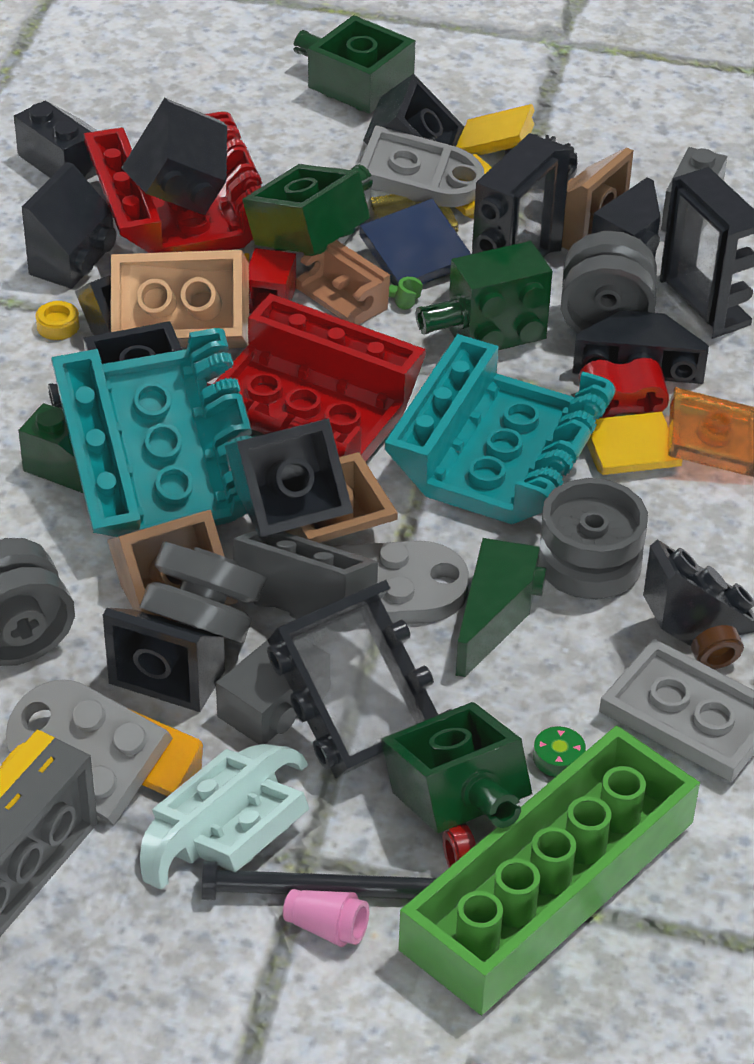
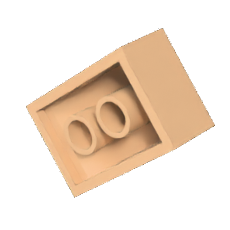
[111,250,249,348]

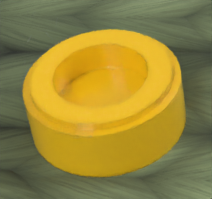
[35,301,80,340]

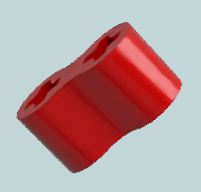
[579,358,669,418]

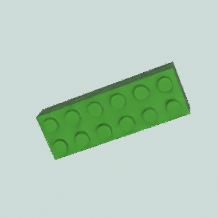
[398,725,700,1016]

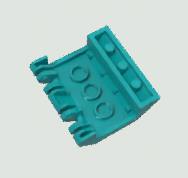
[51,328,253,537]
[384,334,616,525]

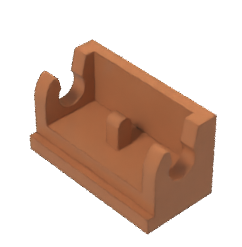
[296,240,390,325]

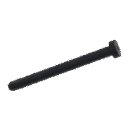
[202,861,437,900]

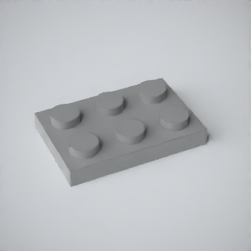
[599,639,754,782]

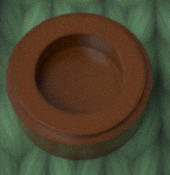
[691,625,744,670]

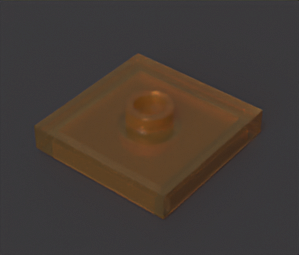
[668,387,754,477]

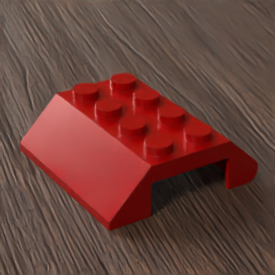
[84,111,263,253]
[207,293,426,462]

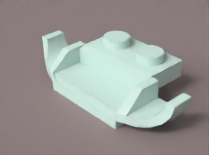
[140,744,309,889]

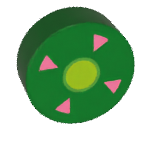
[533,726,586,777]

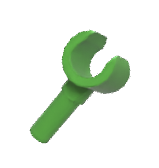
[389,276,423,310]

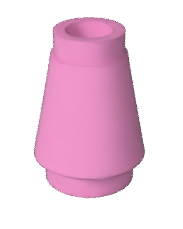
[283,889,369,947]

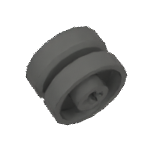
[560,231,657,333]
[538,478,648,600]
[0,538,75,666]
[139,542,267,644]

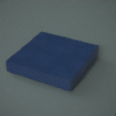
[359,199,471,286]

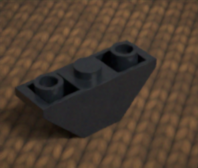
[572,310,709,384]
[643,539,754,646]

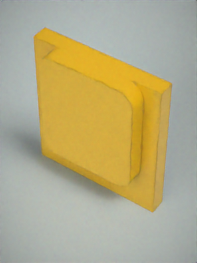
[456,104,535,155]
[587,412,683,475]

